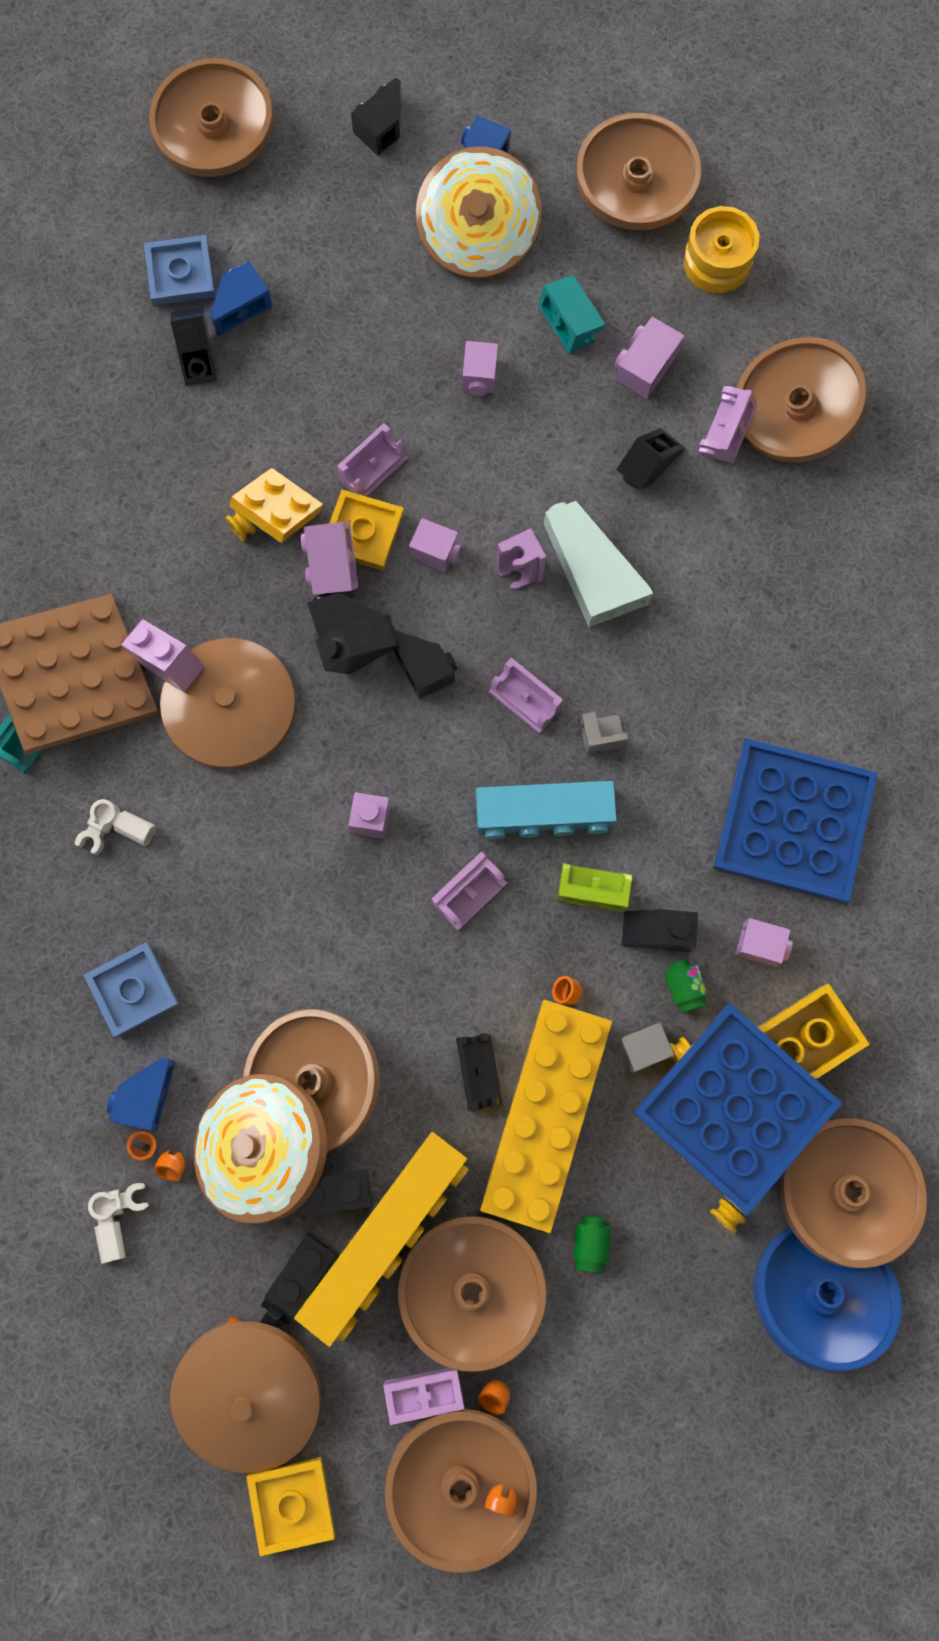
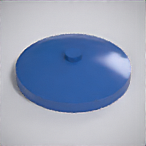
[754,1226,902,1373]

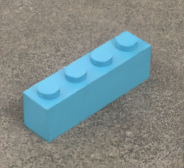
[476,781,616,840]

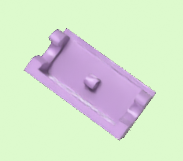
[699,386,758,464]
[337,423,408,497]
[496,528,546,589]
[489,658,563,734]
[431,851,507,931]
[383,1367,464,1425]

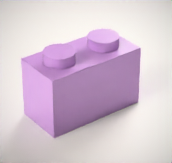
[614,317,685,399]
[301,521,359,595]
[121,619,205,692]

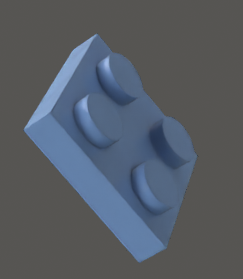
[144,235,216,306]
[83,942,180,1038]

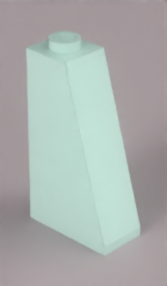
[544,501,653,627]

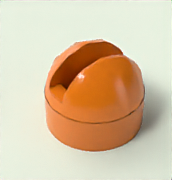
[552,976,583,1006]
[126,1131,156,1160]
[154,1150,186,1182]
[478,1380,510,1415]
[484,1484,517,1518]

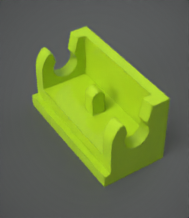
[557,863,632,912]

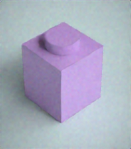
[462,341,498,396]
[409,518,462,572]
[348,792,390,839]
[735,918,793,967]

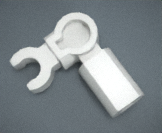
[75,799,157,855]
[88,1183,149,1264]

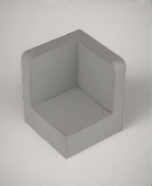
[580,712,629,754]
[621,1022,674,1073]

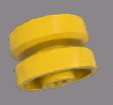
[683,206,760,294]

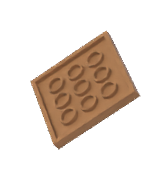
[0,594,158,755]

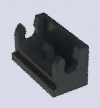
[456,1033,503,1111]

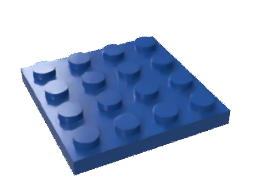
[713,738,878,904]
[633,1003,842,1215]

